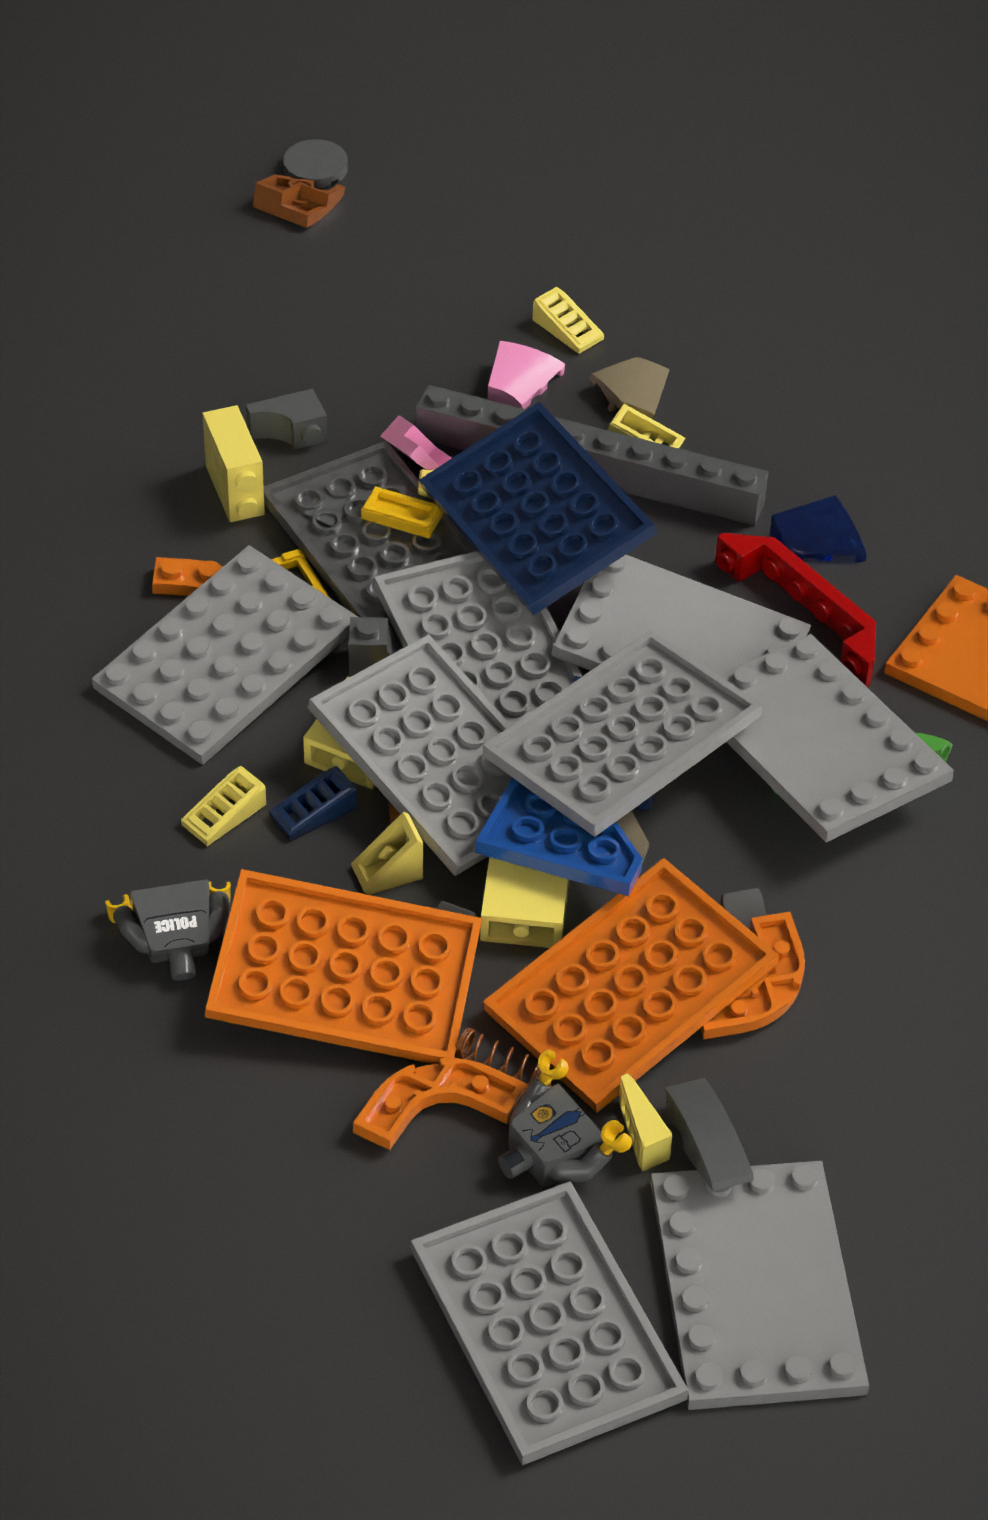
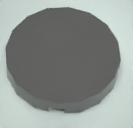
[283,139,348,189]

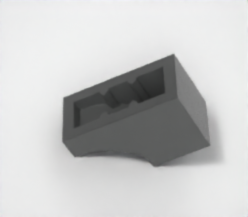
[246,388,328,450]
[348,617,403,676]

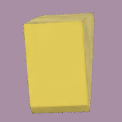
[351,812,423,895]

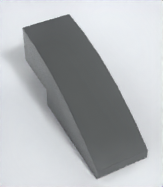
[665,1078,754,1191]

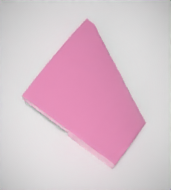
[488,341,565,409]
[380,415,452,470]

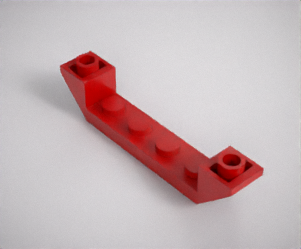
[715,533,876,687]

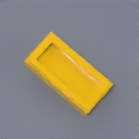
[361,486,443,539]

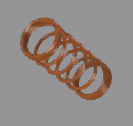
[455,1027,551,1085]

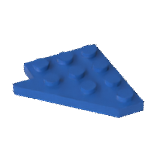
[475,777,643,896]

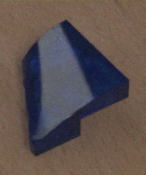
[769,495,867,562]

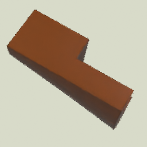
[253,174,345,228]

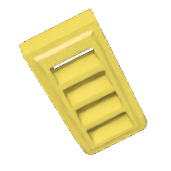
[532,287,604,354]
[607,404,685,448]
[181,766,266,846]
[619,1073,672,1171]

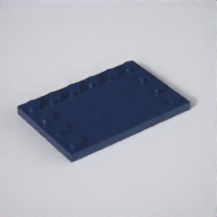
[419,401,658,615]

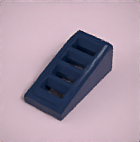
[269,766,357,841]

